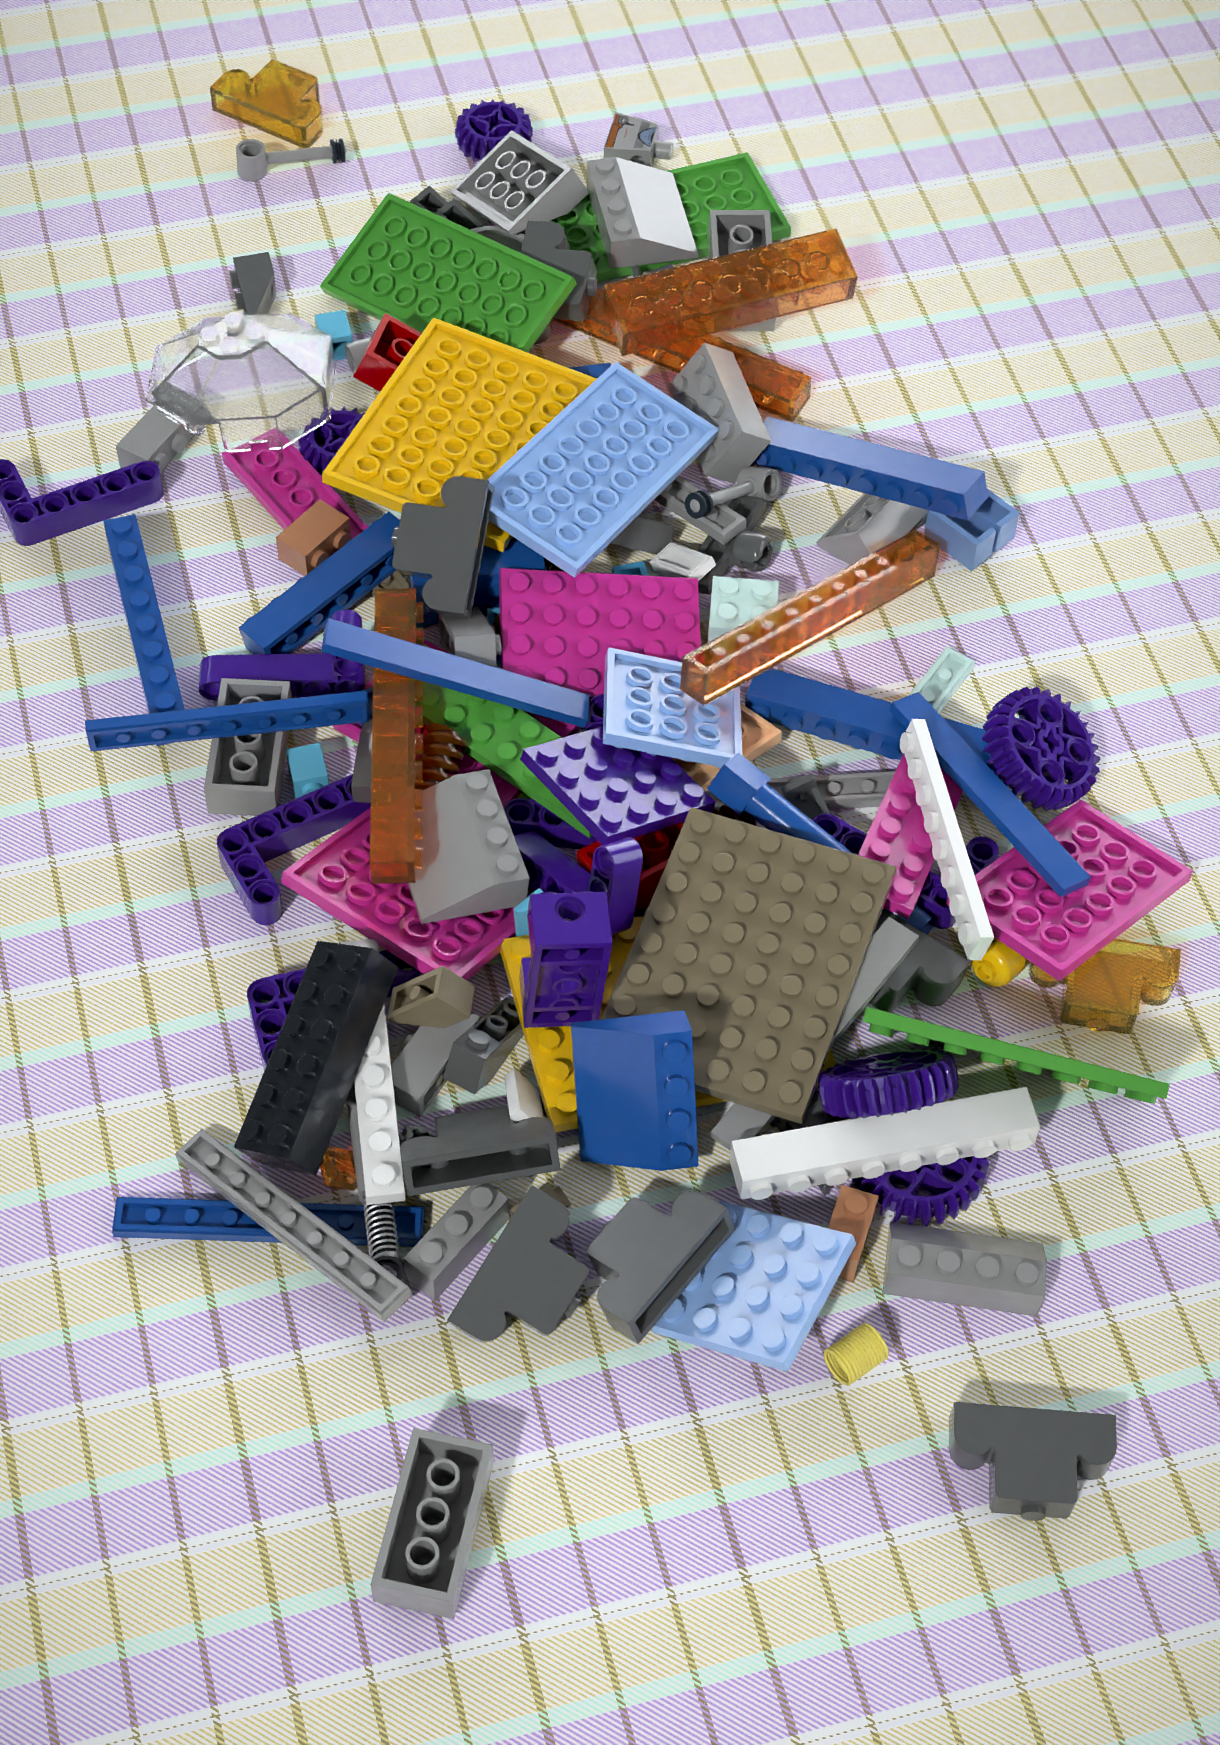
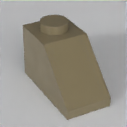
[387,966,475,1028]

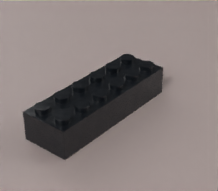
[234,941,398,1175]

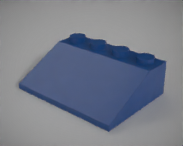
[570,1010,699,1171]

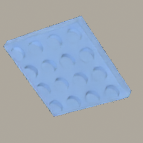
[603,647,742,768]
[651,1201,856,1372]

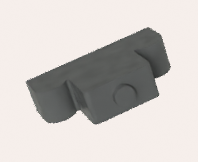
[520,220,597,344]
[392,476,495,619]
[869,908,971,1013]
[400,1105,561,1196]
[447,1185,589,1342]
[586,1191,736,1344]
[949,1402,1117,1521]

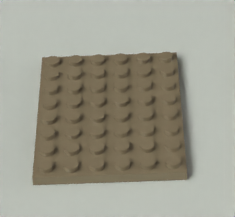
[601,807,896,1124]

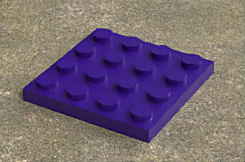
[520,726,716,845]

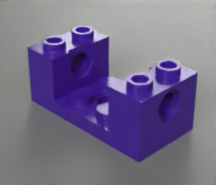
[519,891,612,1028]

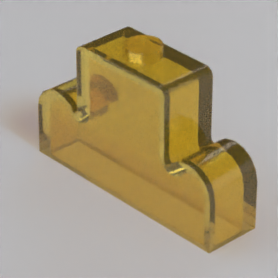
[210,60,323,148]
[1028,939,1181,1034]

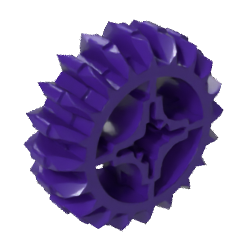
[455,98,533,162]
[298,406,365,475]

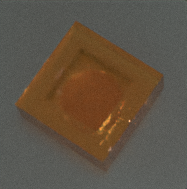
[320,1146,357,1191]

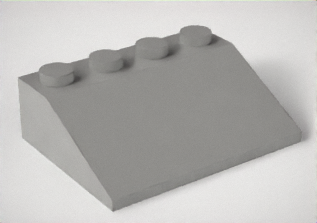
[450,130,589,235]
[587,157,698,269]
[384,769,529,924]

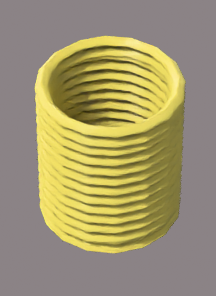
[824,1323,889,1386]

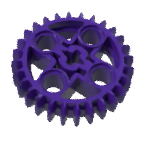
[981,686,1101,811]
[818,1048,959,1119]
[852,1103,989,1227]

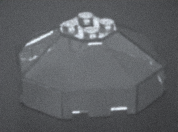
[146,311,336,452]

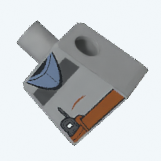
[603,112,673,167]

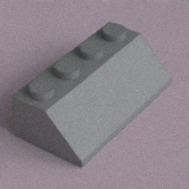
[816,493,928,569]
[882,1221,1047,1316]

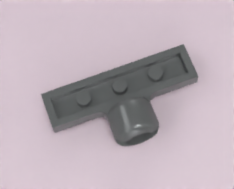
[698,495,773,595]

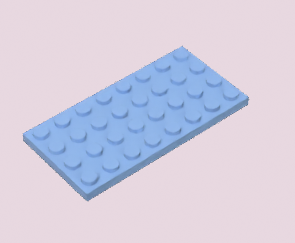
[488,362,719,578]

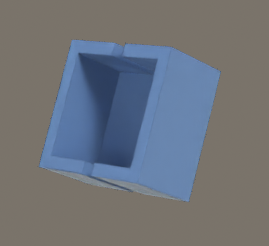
[924,489,1020,572]

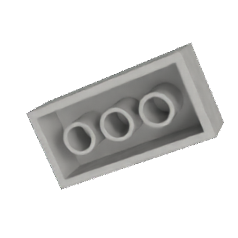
[707,210,778,331]
[669,343,771,484]
[204,678,292,816]
[370,1428,494,1619]

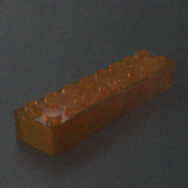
[602,228,858,356]

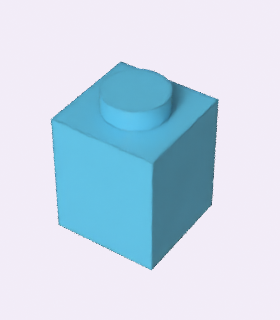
[314,310,353,363]
[286,743,329,799]

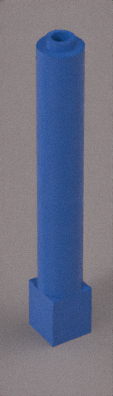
[707,753,933,935]

